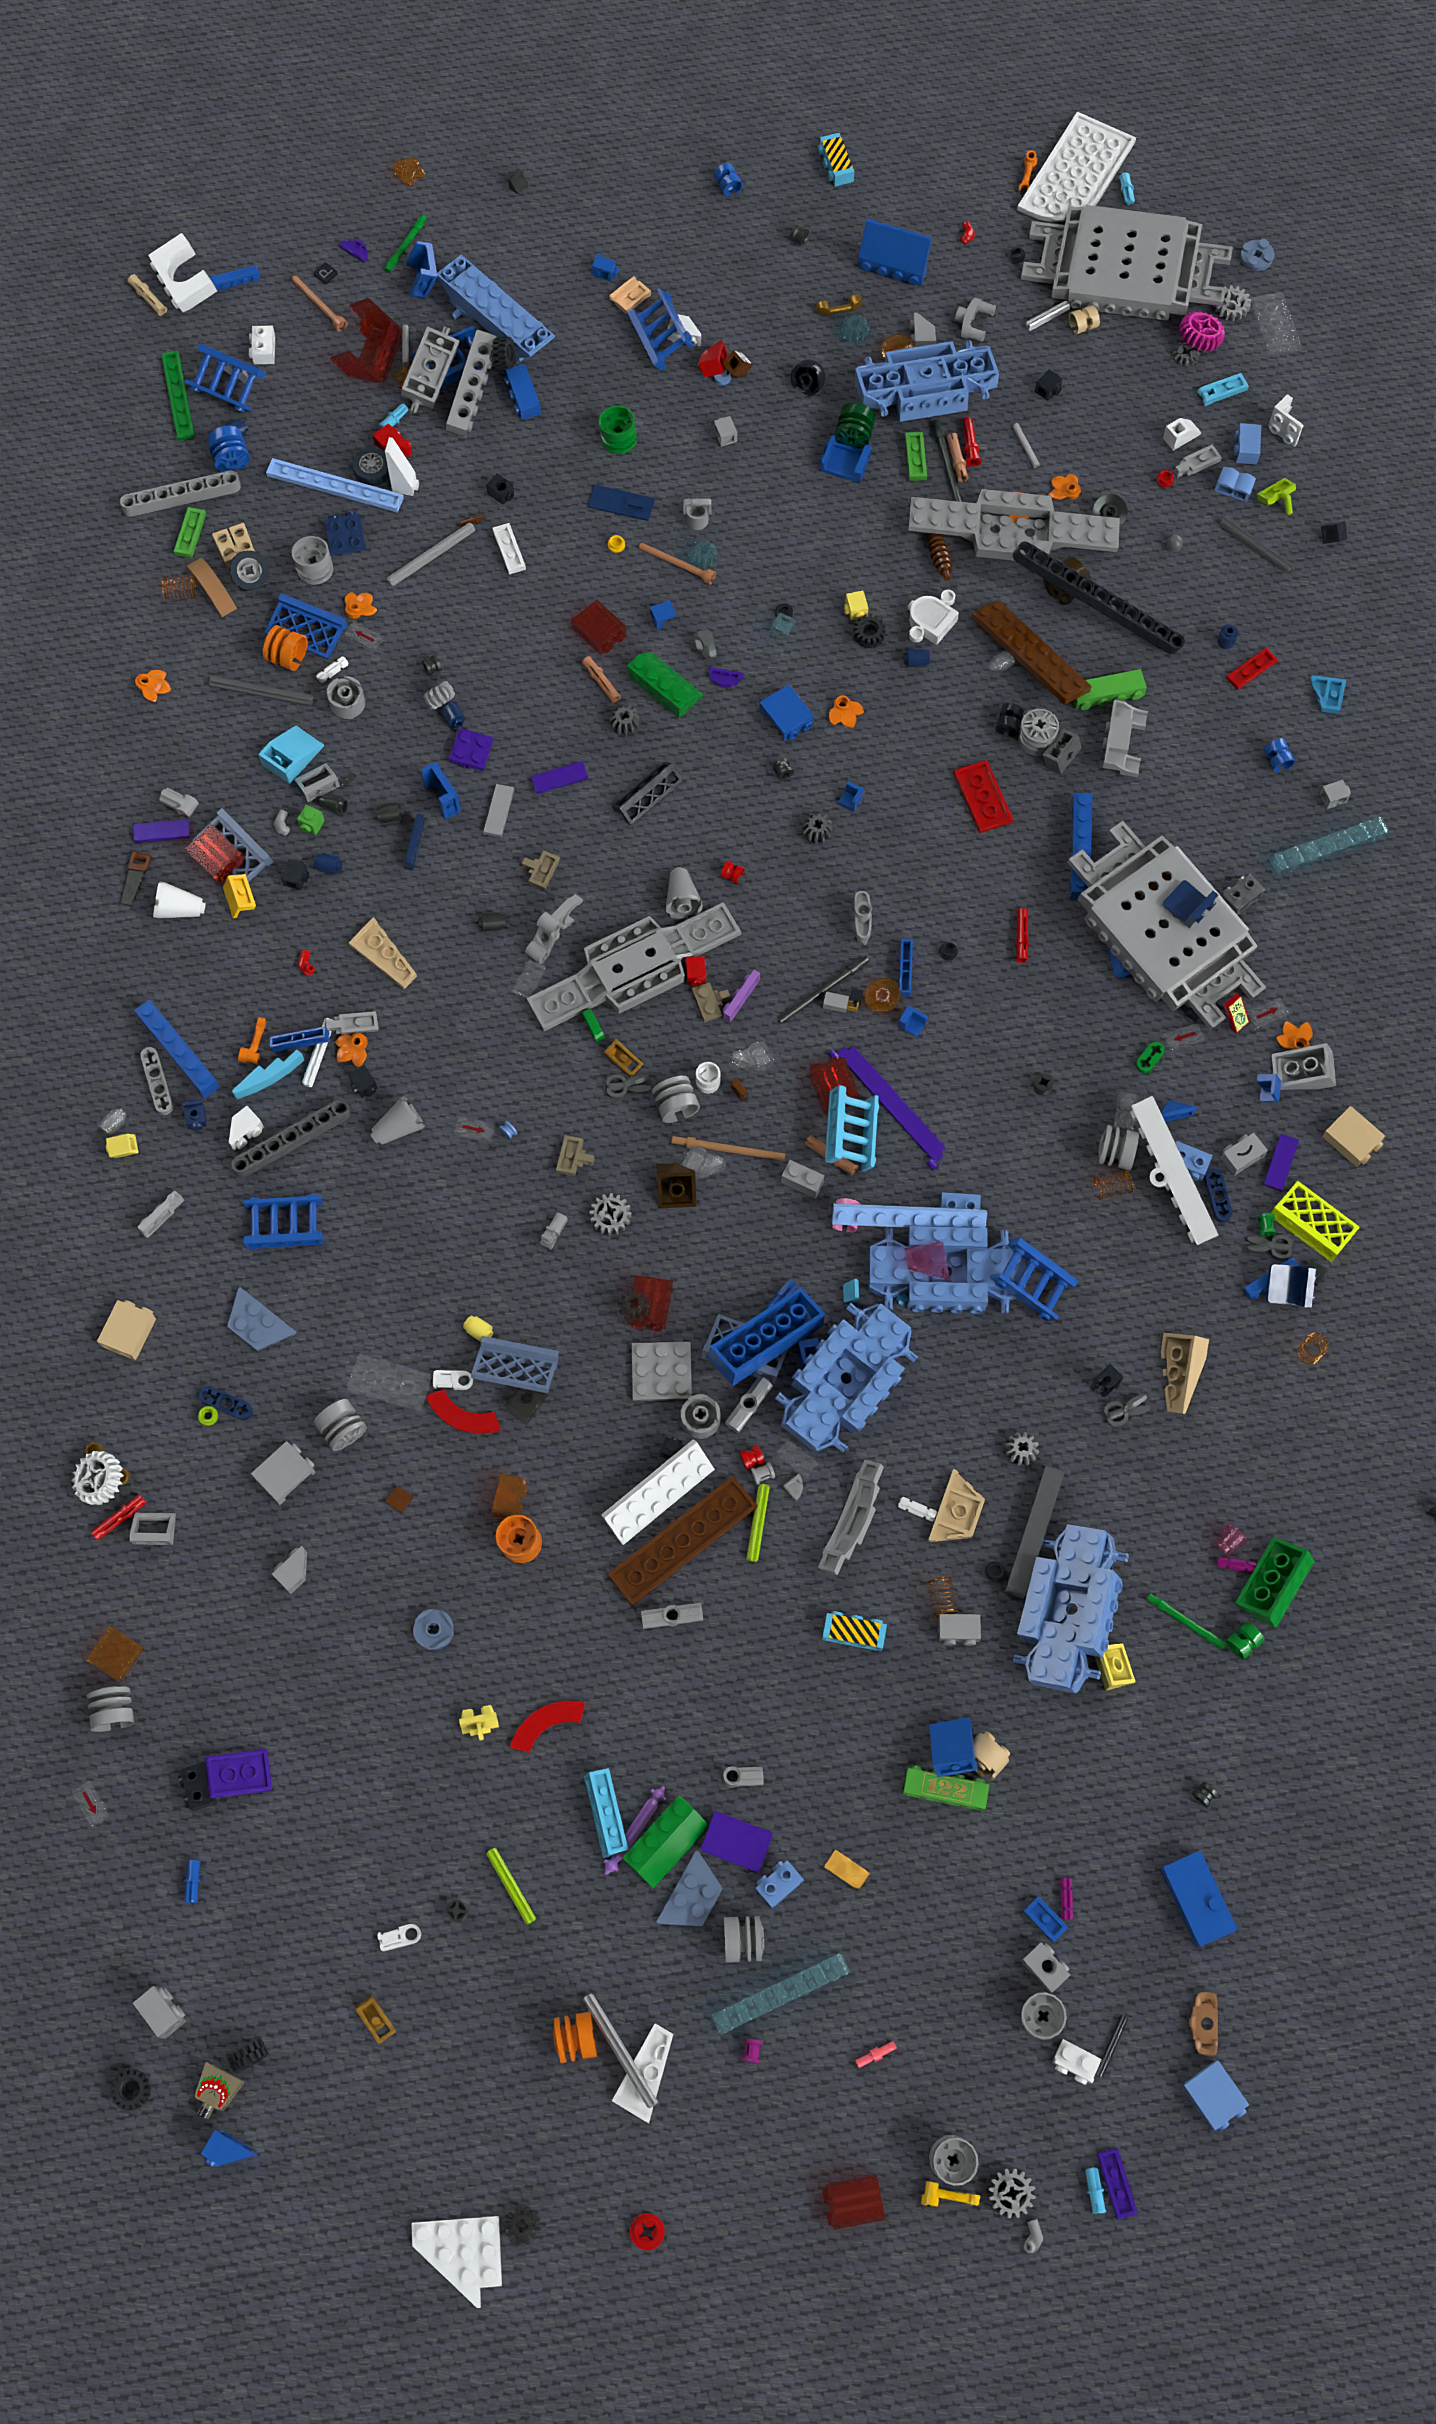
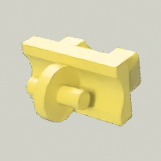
[459,1705,499,1740]

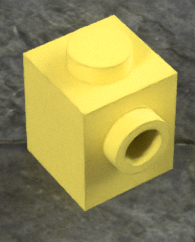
[844,591,868,621]
[106,1134,138,1158]

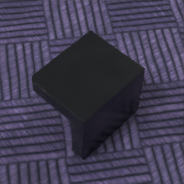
[1321,521,1347,544]

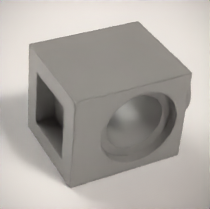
[714,416,737,447]
[1320,780,1350,809]

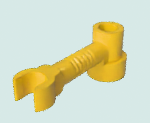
[921,2181,980,2207]

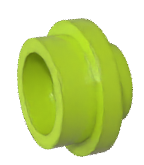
[198,1406,218,1426]

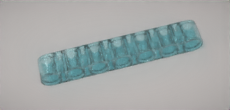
[1269,817,1391,877]
[710,1953,851,2036]

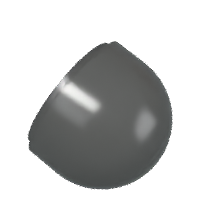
[1165,534,1183,552]

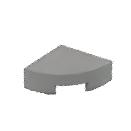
[783,1474,803,1501]

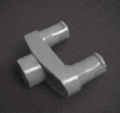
[955,298,996,342]
[854,891,872,945]

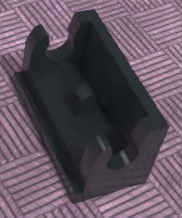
[1090,1364,1124,1397]

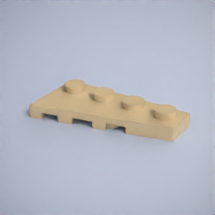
[349,917,417,989]

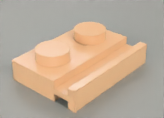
[609,276,651,314]

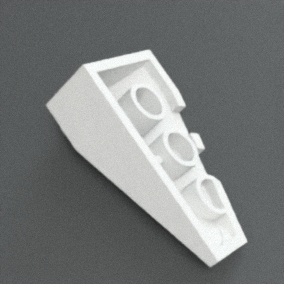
[385,437,419,496]

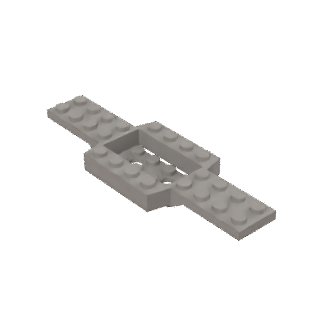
[908,489,1120,563]
[527,902,741,1031]

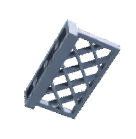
[192,808,274,882]
[702,1314,788,1384]
[471,1336,559,1393]

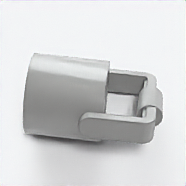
[683,499,711,530]

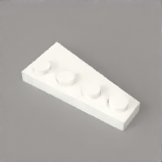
[612,2024,673,2123]

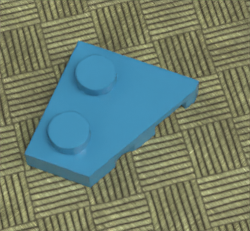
[1311,675,1346,714]

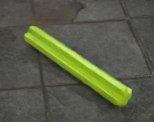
[746,1484,770,1562]
[486,1848,536,1925]

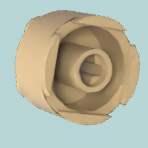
[973,1731,1010,1781]

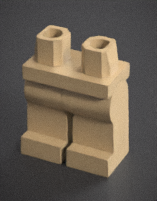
[212,523,255,570]

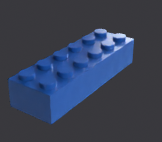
[708,1287,826,1386]

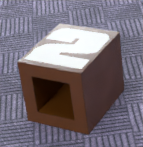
[723,350,753,378]

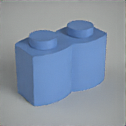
[1214,467,1256,502]

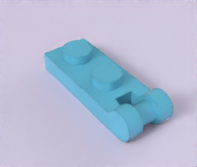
[1197,373,1249,406]

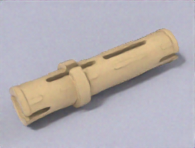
[128,274,167,316]

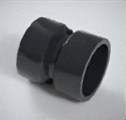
[996,703,1024,737]

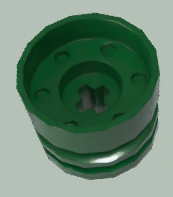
[834,402,876,449]

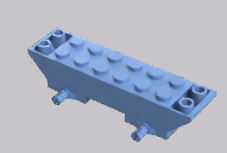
[437,255,555,362]

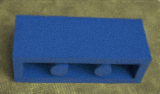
[504,364,541,420]

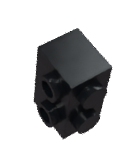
[178,1762,217,1811]

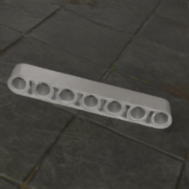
[120,471,241,517]

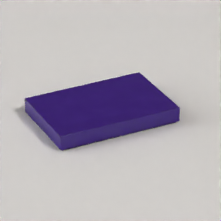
[205,1749,272,1799]
[700,1811,773,1873]

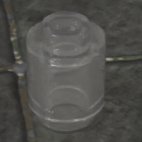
[989,650,1017,674]
[99,1108,127,1136]

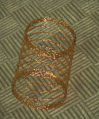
[162,575,197,599]
[1094,1170,1133,1200]
[1298,1333,1329,1365]
[927,1576,958,1617]

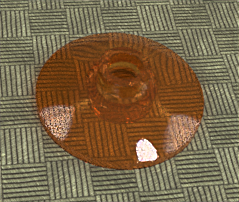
[881,334,915,360]
[865,978,901,1013]

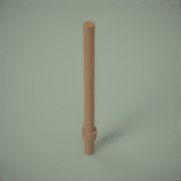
[672,1136,785,1161]

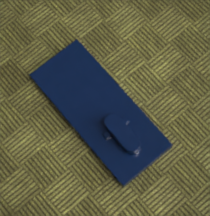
[588,485,655,521]

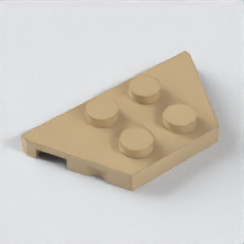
[928,1469,985,1542]

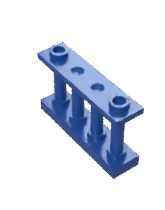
[627,288,694,370]
[412,326,493,389]
[185,343,266,412]
[243,1194,324,1249]
[990,1238,1078,1321]

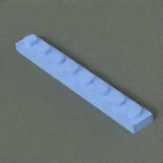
[266,458,404,513]
[832,1203,987,1228]

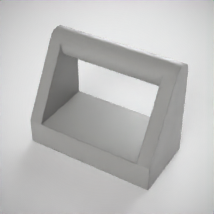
[294,763,340,803]
[129,1512,176,1545]

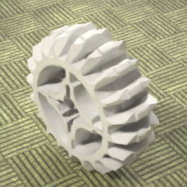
[71,1451,124,1505]

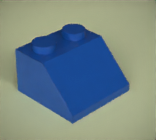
[201,2130,258,2167]

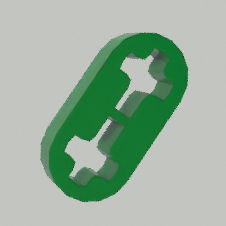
[581,1008,605,1043]
[1136,1042,1165,1074]

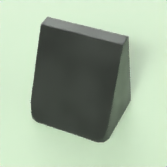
[508,168,528,194]

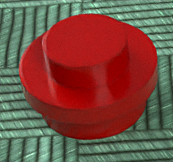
[1156,470,1174,487]

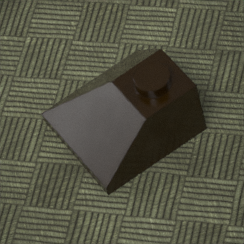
[656,1163,697,1208]

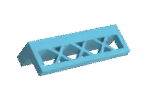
[584,1768,628,1859]

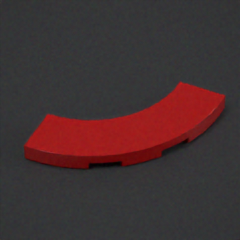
[426,1389,501,1434]
[510,1701,585,1753]

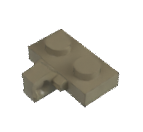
[522,850,560,891]
[692,982,730,1022]
[556,1135,595,1176]

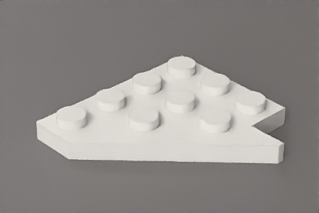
[412,2216,502,2308]

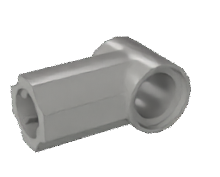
[159,788,199,819]
[722,1766,764,1788]

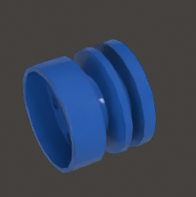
[206,426,250,472]

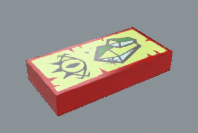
[1224,993,1249,1033]

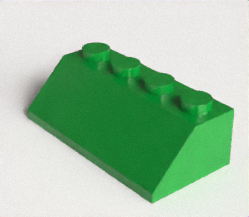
[627,652,704,718]
[1235,1537,1315,1628]
[622,1795,709,1889]

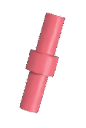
[855,2041,897,2068]

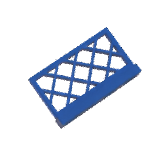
[264,593,348,659]

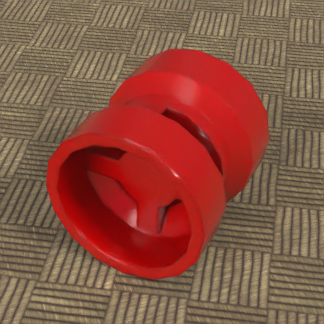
[720,860,745,884]
[739,1445,765,1470]

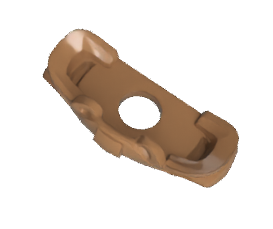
[1189,1992,1218,2056]

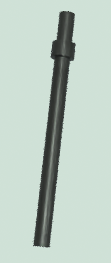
[933,419,962,502]
[777,956,869,1024]

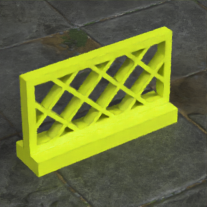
[1271,1181,1360,1263]

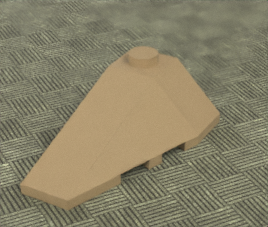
[1161,1333,1209,1414]

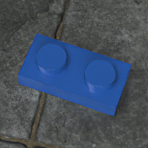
[1023,1896,1068,1943]

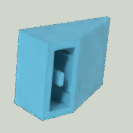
[258,726,324,784]

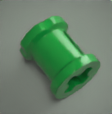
[1257,1213,1276,1236]

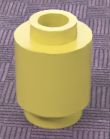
[463,1315,493,1342]

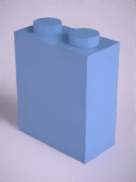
[1181,2060,1249,2132]

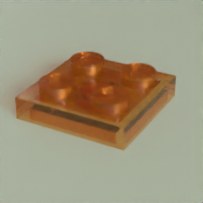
[86,1625,144,1683]

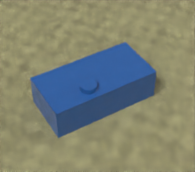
[1159,1850,1238,1948]

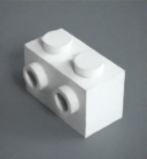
[249,326,275,364]

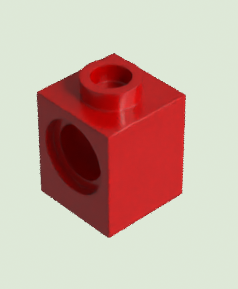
[686,956,706,987]

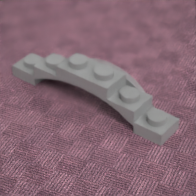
[818,1460,884,1575]

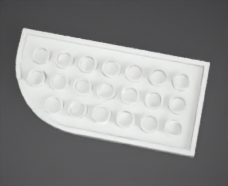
[1017,112,1136,222]

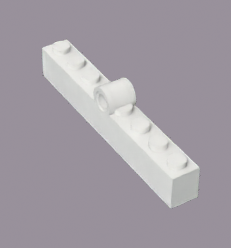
[1130,1096,1219,1245]

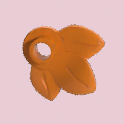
[1048,474,1081,500]
[344,592,377,619]
[135,670,171,702]
[829,695,864,728]
[1277,1022,1313,1050]
[335,1033,367,1068]

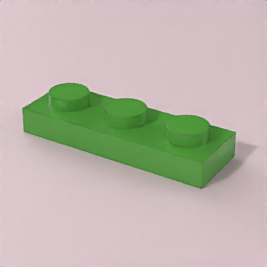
[905,432,927,481]
[174,507,206,558]

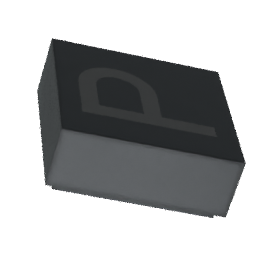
[314,262,338,285]

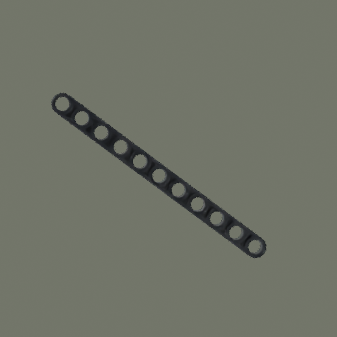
[1012,541,1185,654]

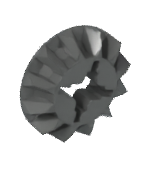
[1172,342,1200,366]

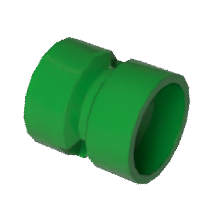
[1226,1621,1265,1660]

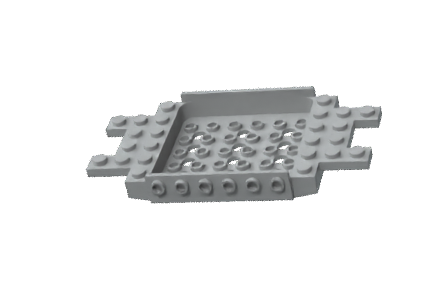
[1021,205,1233,320]
[1067,821,1266,1030]

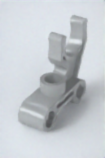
[525,894,583,964]

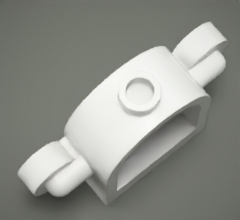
[907,590,959,645]

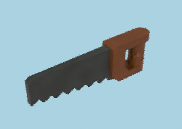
[121,850,152,906]

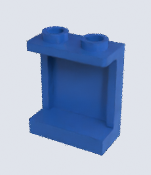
[405,241,437,298]
[819,435,872,483]
[759,685,814,741]
[420,762,461,820]
[929,1717,978,1777]

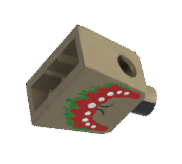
[195,2062,245,2119]

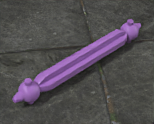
[604,1786,666,1875]

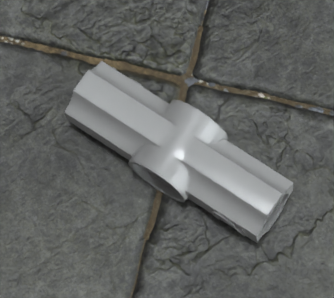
[725,1376,773,1433]
[641,1603,703,1629]

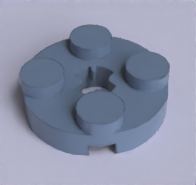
[1240,239,1275,271]
[413,1609,454,1650]

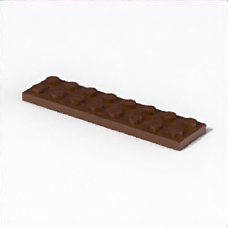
[971,600,1092,705]
[608,1476,758,1607]

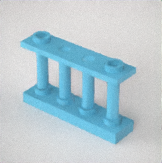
[825,1085,879,1171]

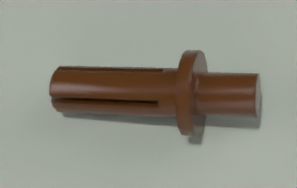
[459,514,485,527]

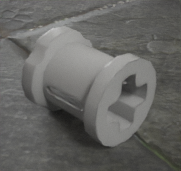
[750,1462,775,1485]

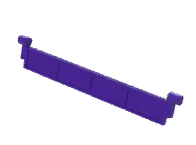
[828,1046,946,1171]

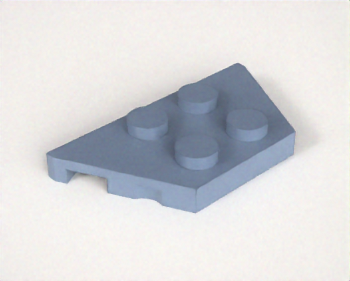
[227,1287,296,1351]
[656,1851,723,1926]

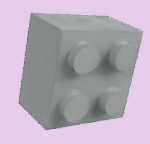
[133,1986,186,2039]

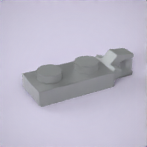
[1174,445,1222,478]
[325,1011,379,1035]
[138,1191,184,1238]

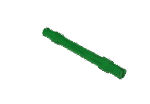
[384,214,427,273]
[1146,1593,1226,1650]

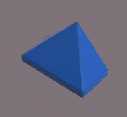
[1161,1101,1197,1122]

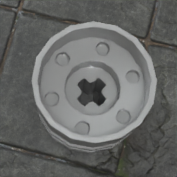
[292,536,334,585]
[1018,709,1059,756]
[652,1076,700,1123]
[1098,1125,1139,1170]
[314,1399,367,1451]
[86,1686,134,1732]
[724,1916,764,1963]
[1021,1992,1067,2040]
[929,2135,979,2186]

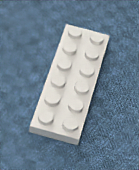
[601,1440,715,1545]

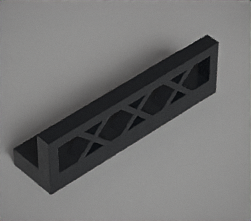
[612,762,683,825]

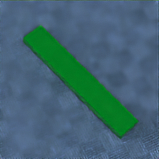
[161,351,195,441]

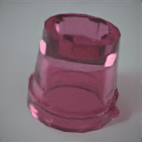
[1215,1523,1248,1556]

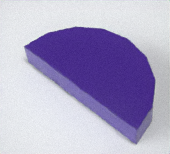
[338,239,368,263]
[709,667,744,688]

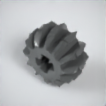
[609,704,640,736]
[802,812,833,844]

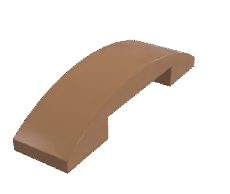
[186,558,237,617]

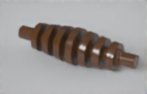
[928,533,952,581]

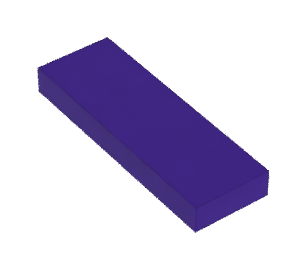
[531,761,588,794]
[134,819,190,843]
[1263,1134,1299,1192]
[1097,2148,1138,2220]

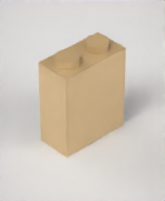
[1322,1106,1385,1167]
[97,1300,156,1361]

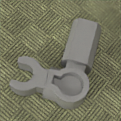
[540,1213,568,1249]

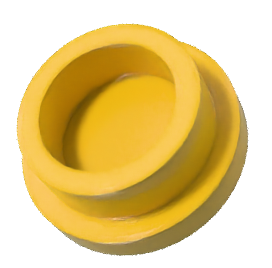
[608,535,625,553]

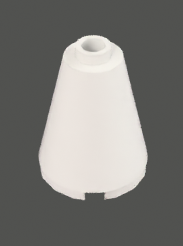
[153,882,206,918]

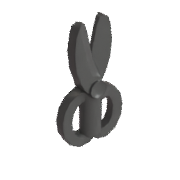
[606,1074,651,1099]
[1247,1235,1293,1260]
[1104,1395,1150,1427]

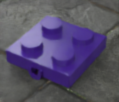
[449,728,494,771]

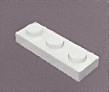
[493,523,526,574]

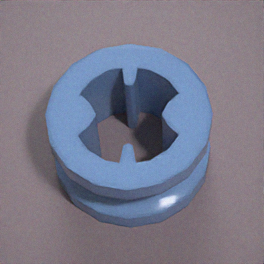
[499,1121,517,1140]

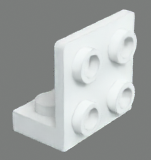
[1268,394,1303,447]

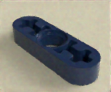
[1205,1169,1232,1223]
[199,1386,253,1420]

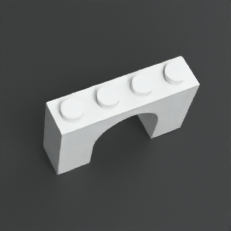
[148,233,217,312]

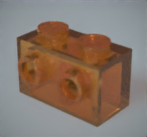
[491,1473,528,1519]

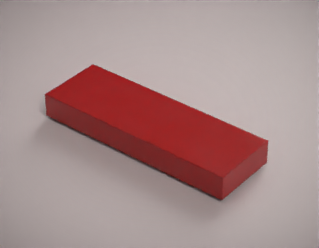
[1226,647,1278,690]

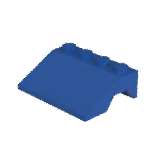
[858,219,932,286]

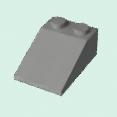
[1272,1043,1336,1090]

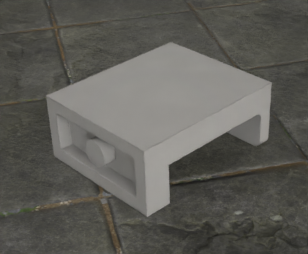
[251,1441,315,1505]

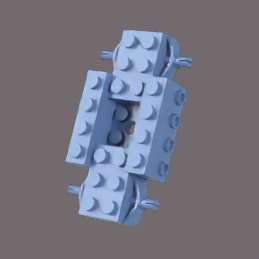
[855,340,999,422]
[869,1226,1026,1314]
[775,1303,918,1453]
[1013,1524,1129,1693]

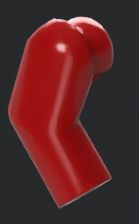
[960,221,975,244]
[298,950,315,975]

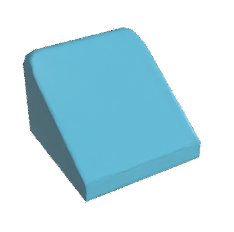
[843,1279,859,1303]

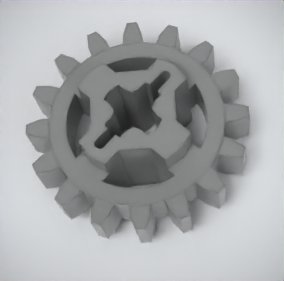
[1213,285,1251,321]
[590,1193,631,1235]
[988,2168,1036,2218]

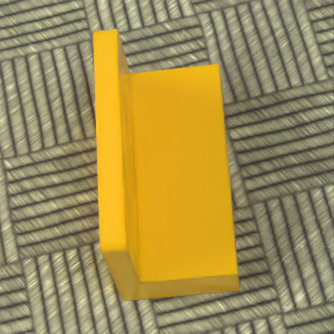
[223,874,256,918]

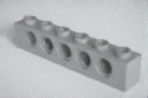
[446,330,497,436]

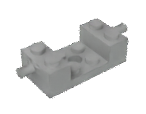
[401,326,459,414]

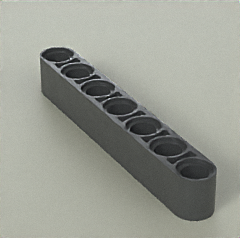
[231,1099,351,1178]
[1005,1465,1065,1599]

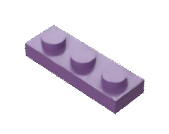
[723,970,760,1023]

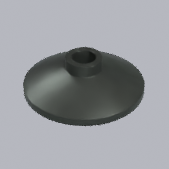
[1093,494,1128,527]

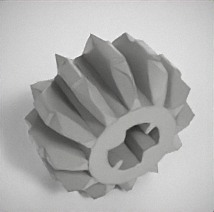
[423,681,455,709]
[1005,1432,1039,1466]

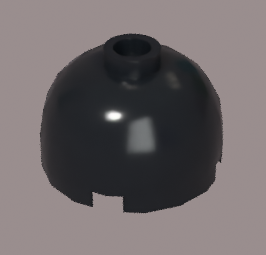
[791,359,826,396]

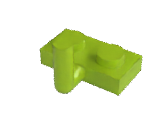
[1257,478,1296,515]

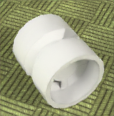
[696,1062,720,1094]

